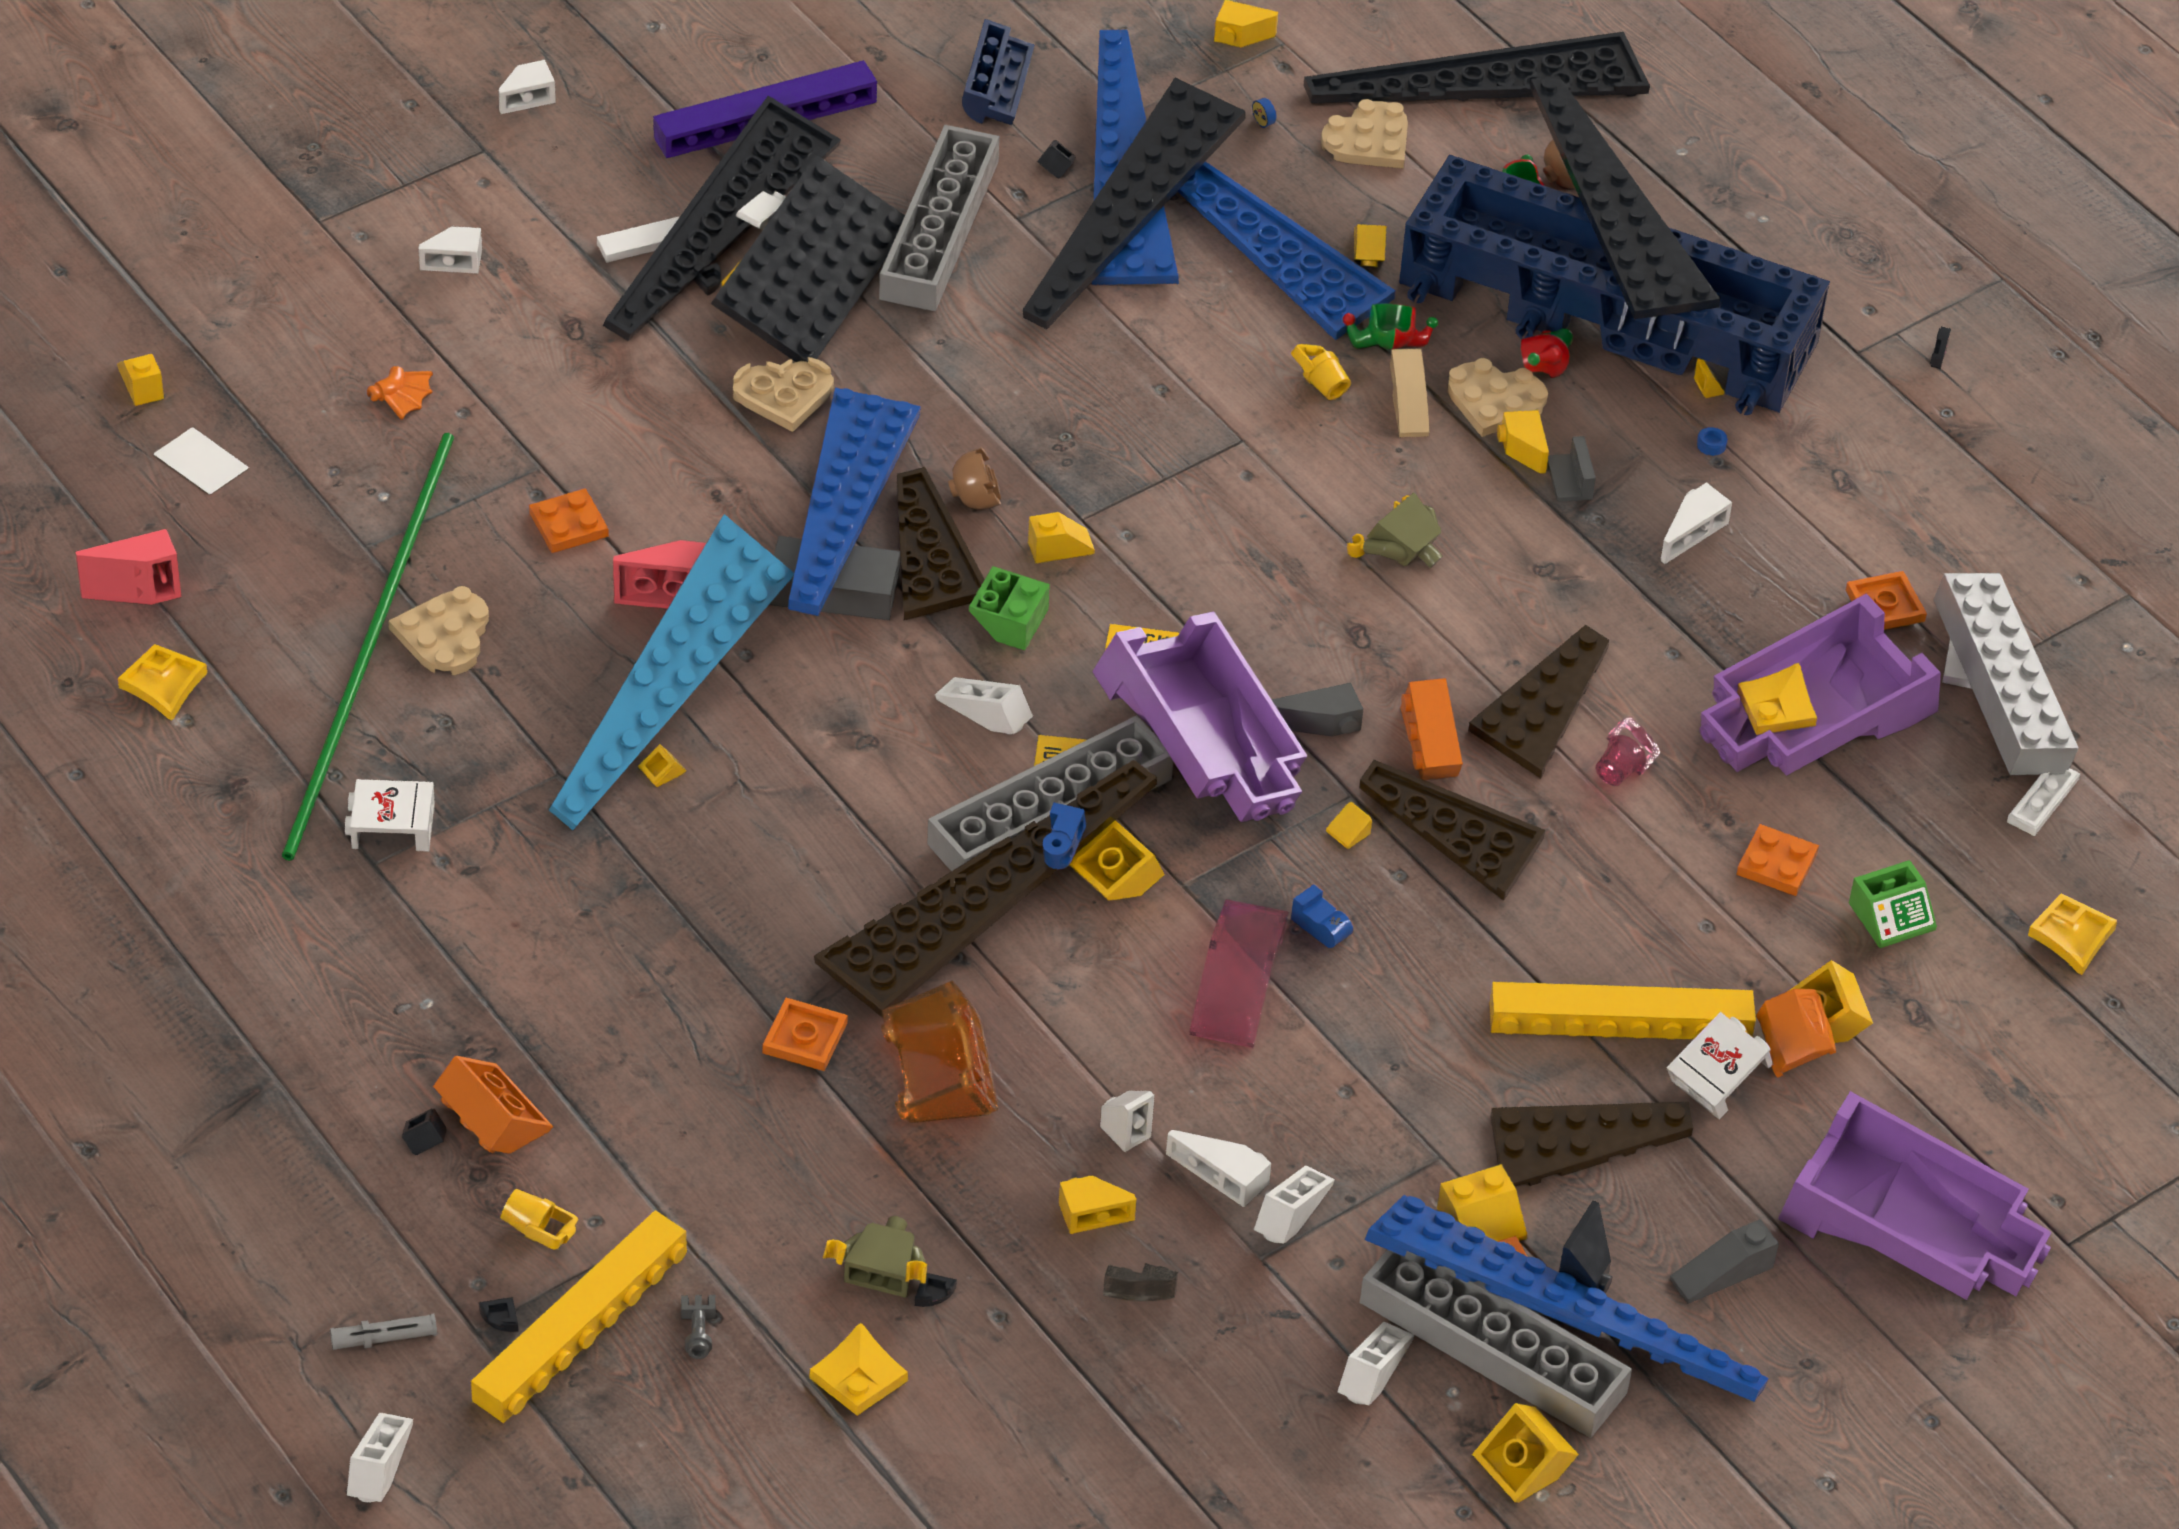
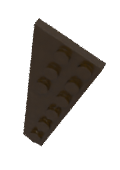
[896,467,985,620]
[1468,624,1610,779]
[1359,760,1545,901]
[1490,1102,1693,1187]

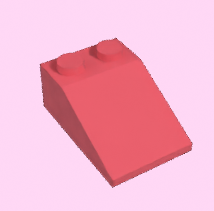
[613,540,706,609]

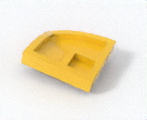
[118,644,207,720]
[1737,663,1817,735]
[2028,893,2117,975]
[810,1323,908,1416]

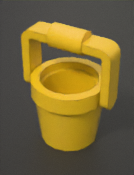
[1291,344,1351,400]
[501,1189,578,1250]

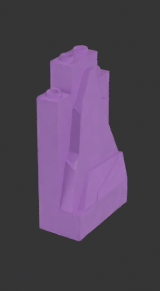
[1699,594,1941,776]
[1092,611,1307,822]
[1778,1091,2052,1300]

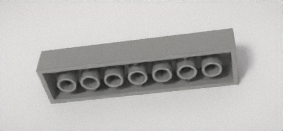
[879,125,1000,312]
[1933,573,2079,775]
[927,715,1173,871]
[1360,1250,1632,1438]

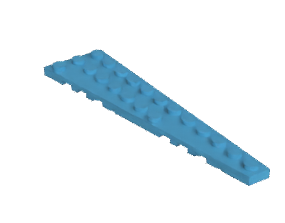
[549,514,795,830]

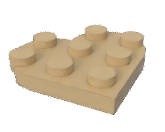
[1321,99,1408,169]
[733,357,834,432]
[1448,358,1548,437]
[388,586,489,675]

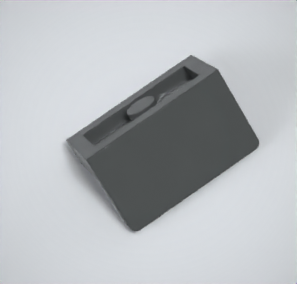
[1547,436,1596,502]

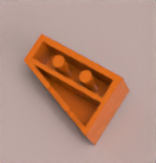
[1400,678,1463,780]

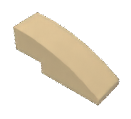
[1390,349,1429,437]

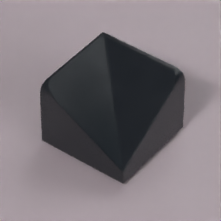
[1037,140,1076,179]
[402,1108,446,1155]

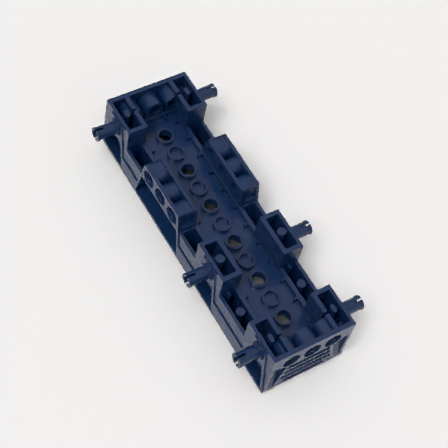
[1399,154,1830,415]

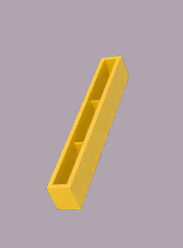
[1489,982,1756,1040]
[471,1210,687,1423]

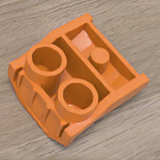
[1756,989,1836,1078]

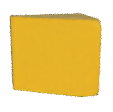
[1694,358,1725,398]
[638,744,687,787]
[1326,802,1372,849]

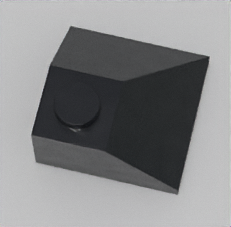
[1559,1200,1613,1294]

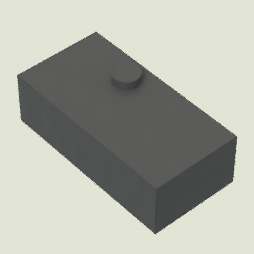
[769,536,900,620]

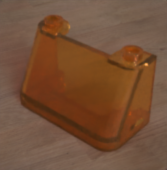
[881,980,999,1123]

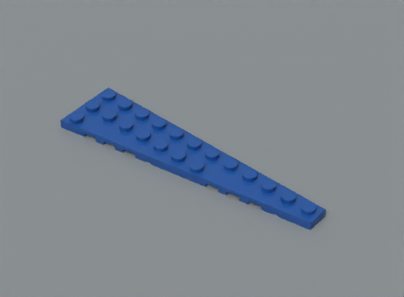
[1092,30,1179,285]
[1178,161,1396,340]
[788,388,921,616]
[1365,1195,1769,1402]

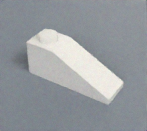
[1661,482,1732,564]
[935,677,1033,734]
[1166,1130,1271,1207]
[1254,1165,1335,1244]
[1338,1322,1414,1406]
[347,1413,413,1502]

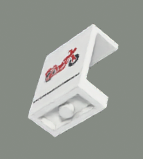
[345,779,435,851]
[1667,1012,1773,1120]

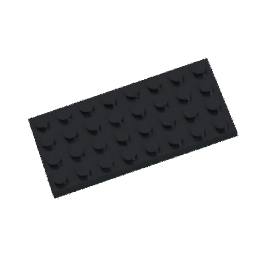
[711,155,905,362]

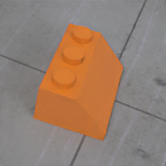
[433,1055,553,1154]

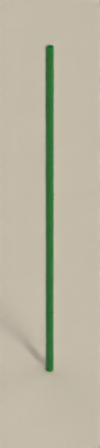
[282,433,454,861]

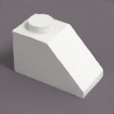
[498,60,556,114]
[736,191,786,230]
[419,227,482,273]
[1100,1091,1154,1152]

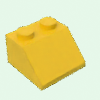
[1069,820,1165,901]
[1788,960,1873,1043]
[1437,1164,1527,1242]
[1472,1403,1579,1503]

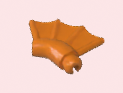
[367,366,433,420]

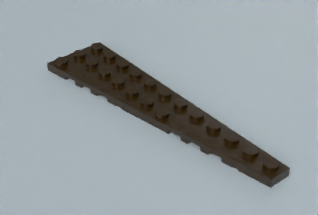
[814,760,1157,1018]

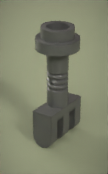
[681,1295,716,1359]

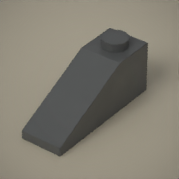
[1271,682,1363,736]
[1670,1219,1779,1304]

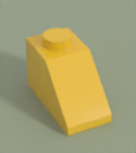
[1214,0,1278,48]
[1354,224,1387,267]
[117,354,164,406]
[1497,410,1549,474]
[1028,512,1095,563]
[1059,1176,1136,1234]

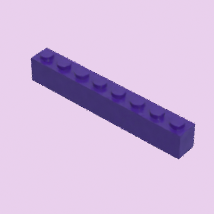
[653,60,877,159]

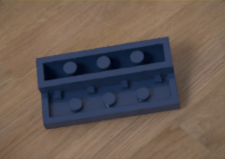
[962,19,1035,125]

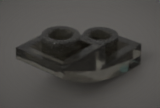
[1103,1263,1178,1301]

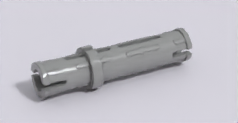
[330,1313,437,1350]

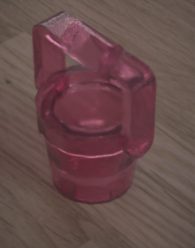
[1595,717,1660,786]

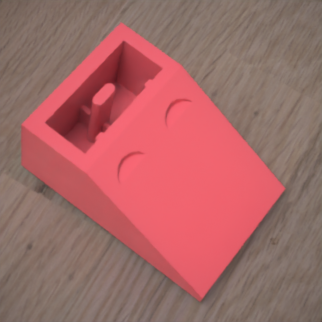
[75,529,181,605]

